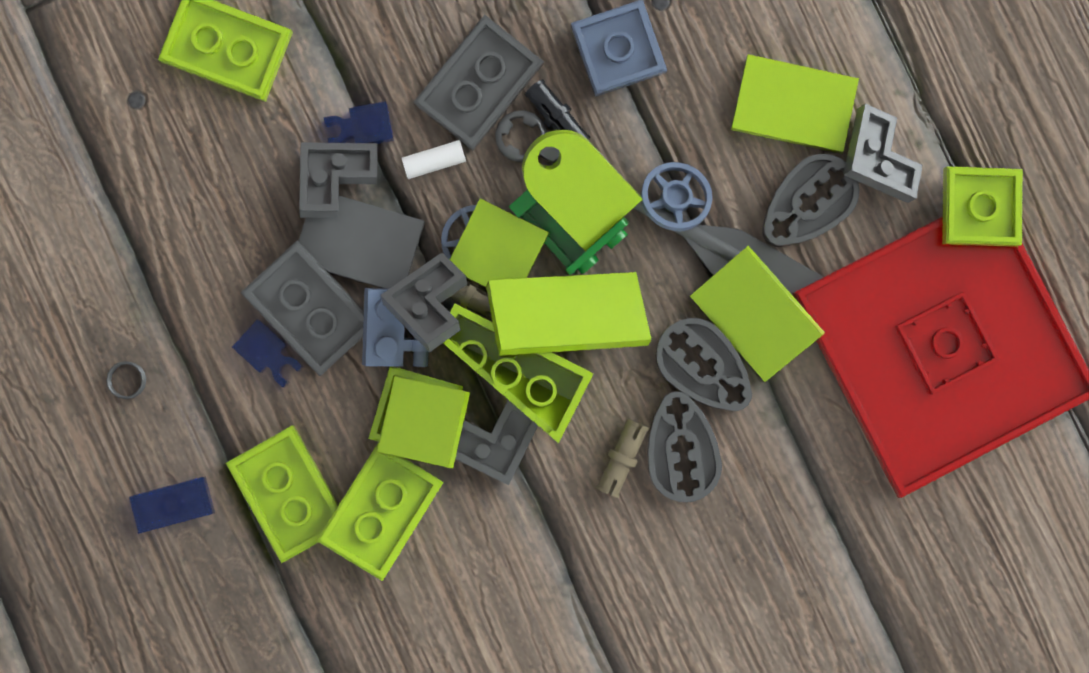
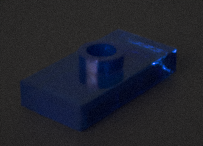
[129,476,215,534]

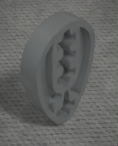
[762,154,860,247]
[655,318,752,411]
[647,391,722,502]

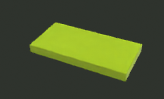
[486,272,652,356]

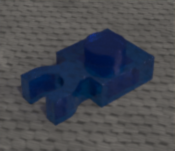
[324,101,394,144]
[232,319,304,388]

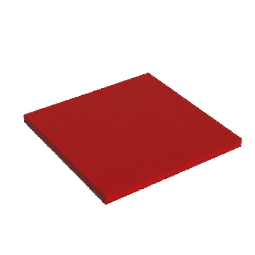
[792,217,1089,498]

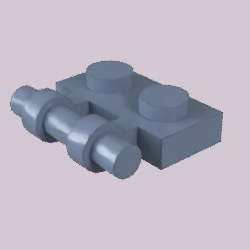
[362,288,432,367]

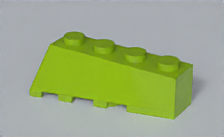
[443,303,594,443]

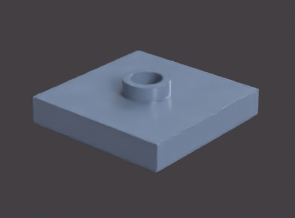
[571,0,667,97]

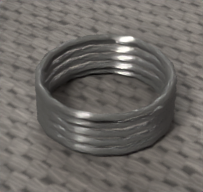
[106,361,146,399]

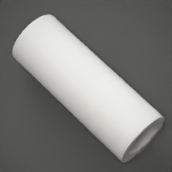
[402,140,466,179]

